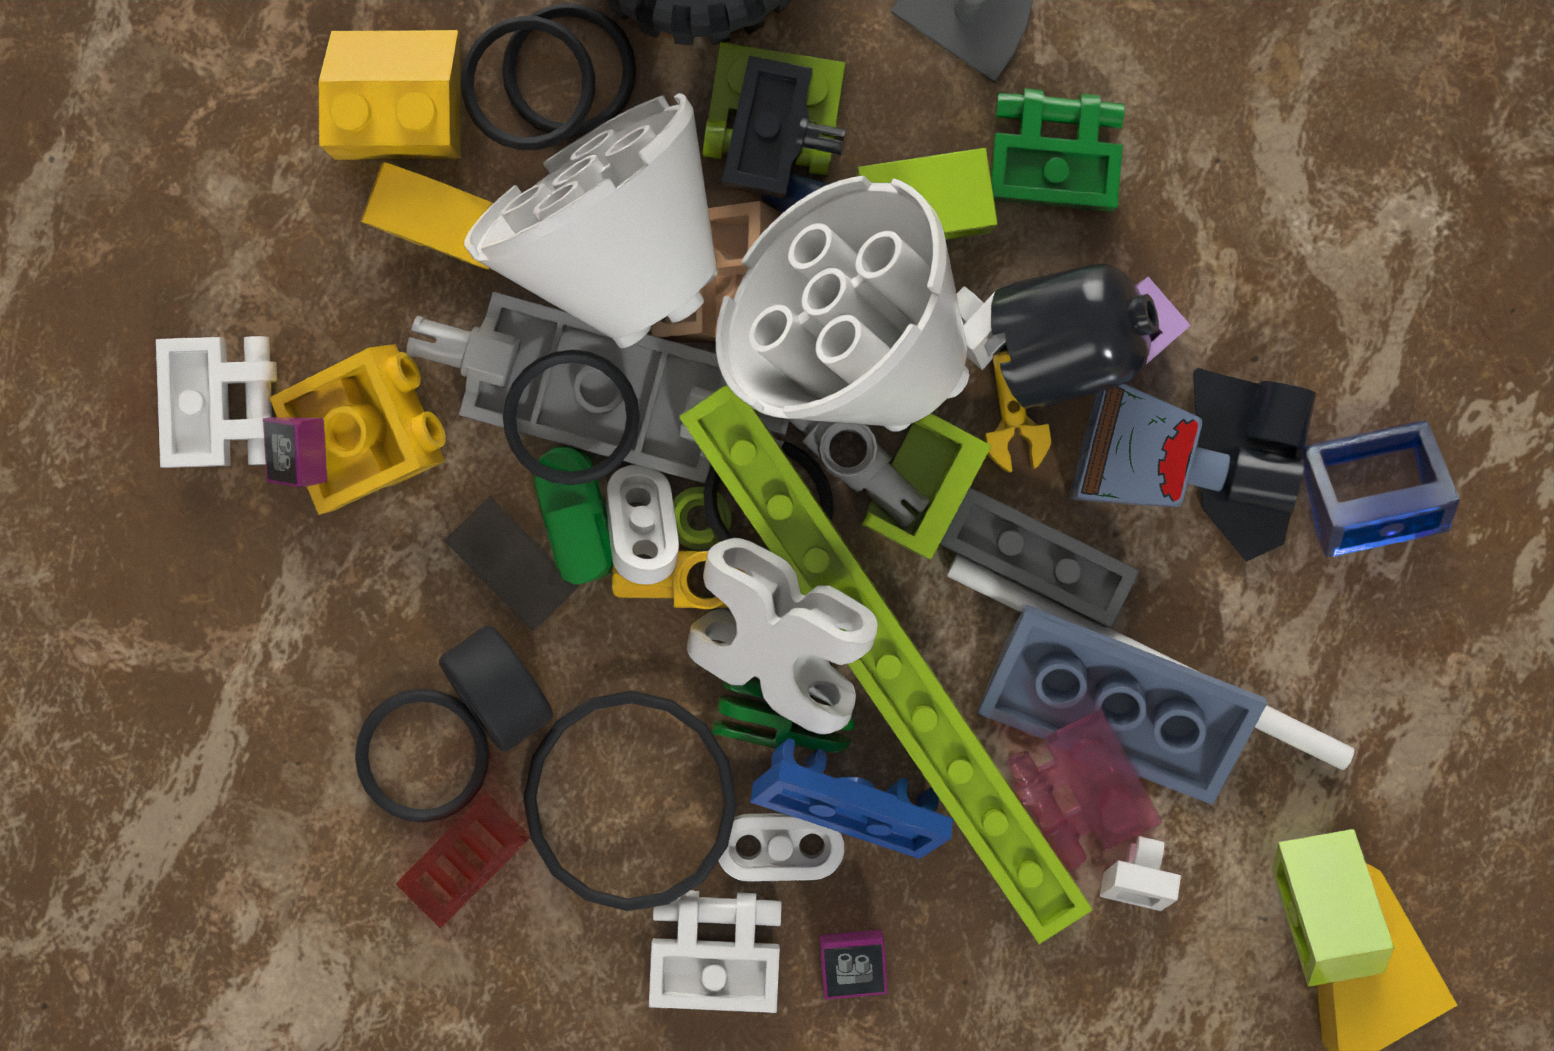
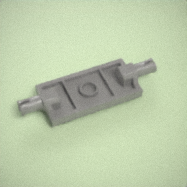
[406,292,790,484]

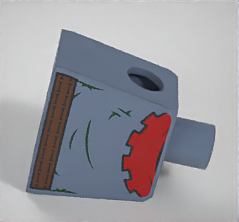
[1069,384,1230,507]

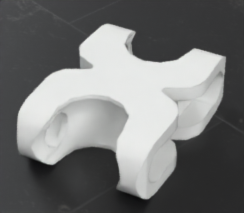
[687,538,878,734]

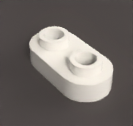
[606,465,679,584]
[718,813,844,881]

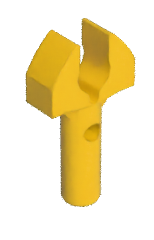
[983,351,1051,473]

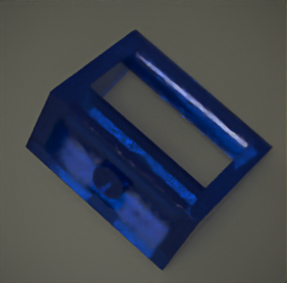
[1302,420,1460,558]

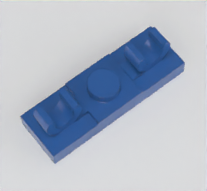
[750,738,953,859]

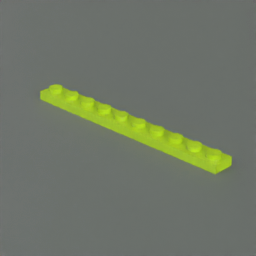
[679,384,1093,944]

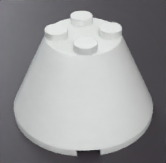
[464,93,718,349]
[716,176,969,431]

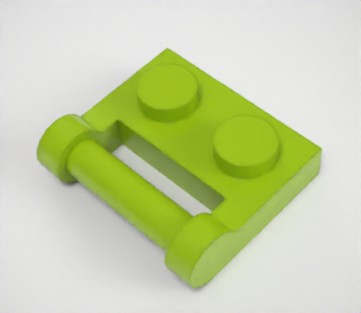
[702,42,846,176]

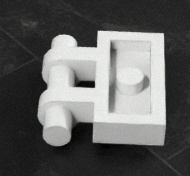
[156,336,277,468]
[649,890,781,1013]

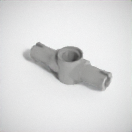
[789,419,930,530]

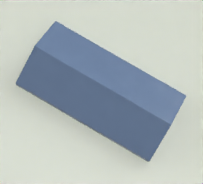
[978,605,1267,805]

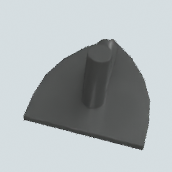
[891,0,1033,83]

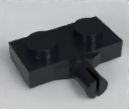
[722,56,846,199]

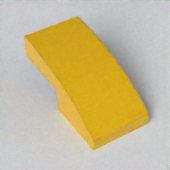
[360,162,494,269]

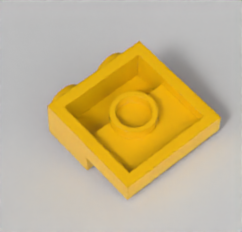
[269,344,446,515]

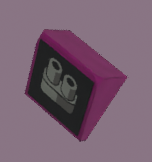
[263,417,327,487]
[819,929,888,1000]

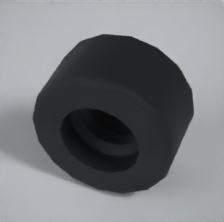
[439,625,553,752]

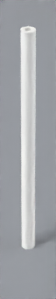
[946,553,1354,770]

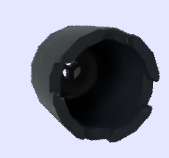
[991,264,1159,408]

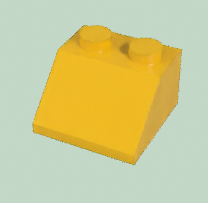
[319,30,461,160]

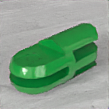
[533,447,614,584]
[712,678,855,753]

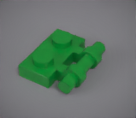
[990,88,1125,212]

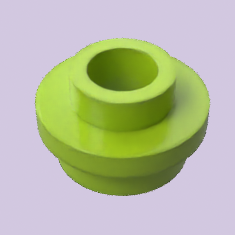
[673,487,732,550]

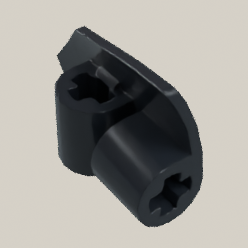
[1193,368,1317,562]

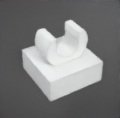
[957,286,1006,370]
[1100,836,1181,911]

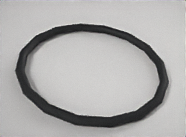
[523,691,737,911]

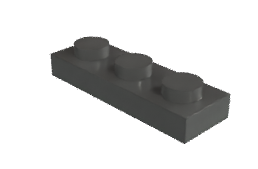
[940,488,1139,628]

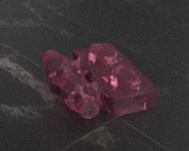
[1006,708,1162,870]

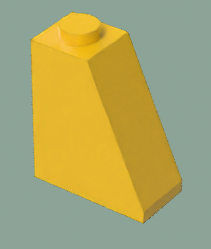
[1317,863,1458,1051]

